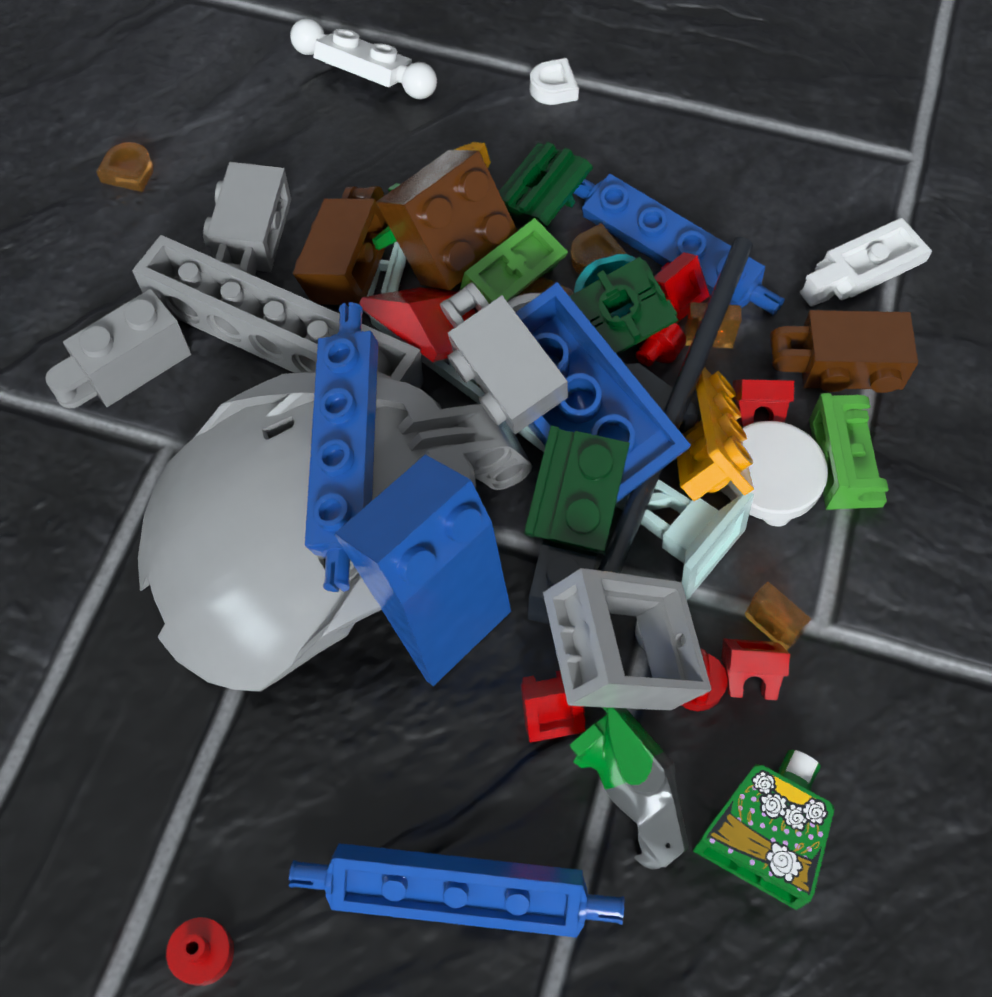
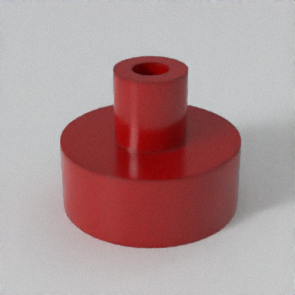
[635,323,686,366]
[166,917,234,986]

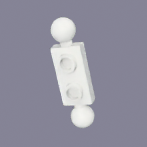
[290,18,437,99]

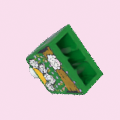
[693,750,834,910]

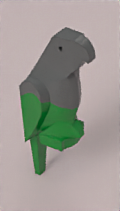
[570,707,689,869]

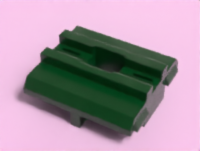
[499,142,593,227]
[569,257,678,355]

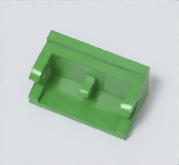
[460,218,568,304]
[809,393,889,510]

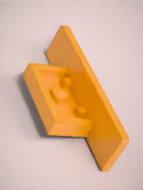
[677,367,754,502]

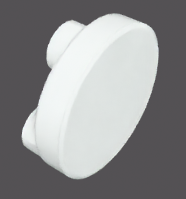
[721,421,828,527]

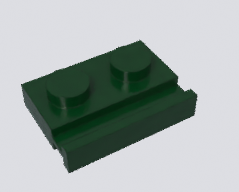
[524,426,630,554]

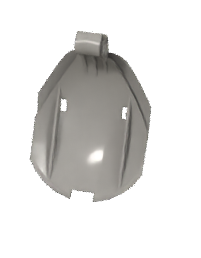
[138,372,532,691]

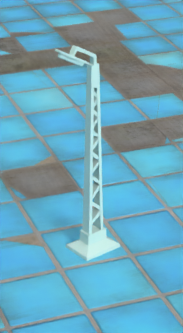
[363,241,754,600]

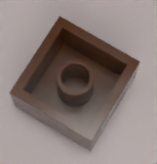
[376,150,517,290]

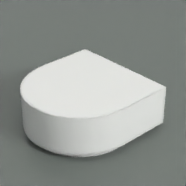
[530,58,579,105]

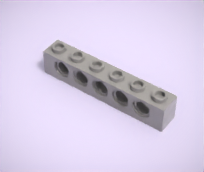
[132,235,424,389]

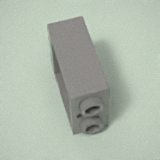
[543,568,712,710]

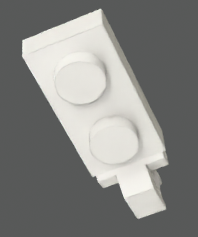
[800,217,932,307]

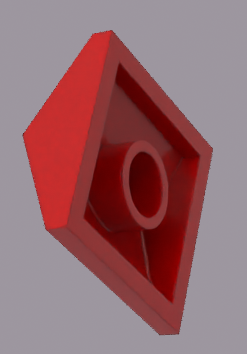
[359,287,476,362]

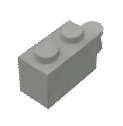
[203,162,292,276]
[440,282,568,434]
[45,289,191,408]

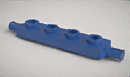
[574,174,785,316]
[305,302,379,592]
[289,843,625,938]

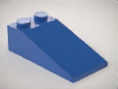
[515,282,691,502]
[334,454,511,686]

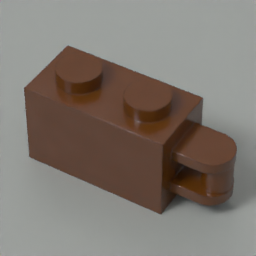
[293,186,389,305]
[770,310,918,393]

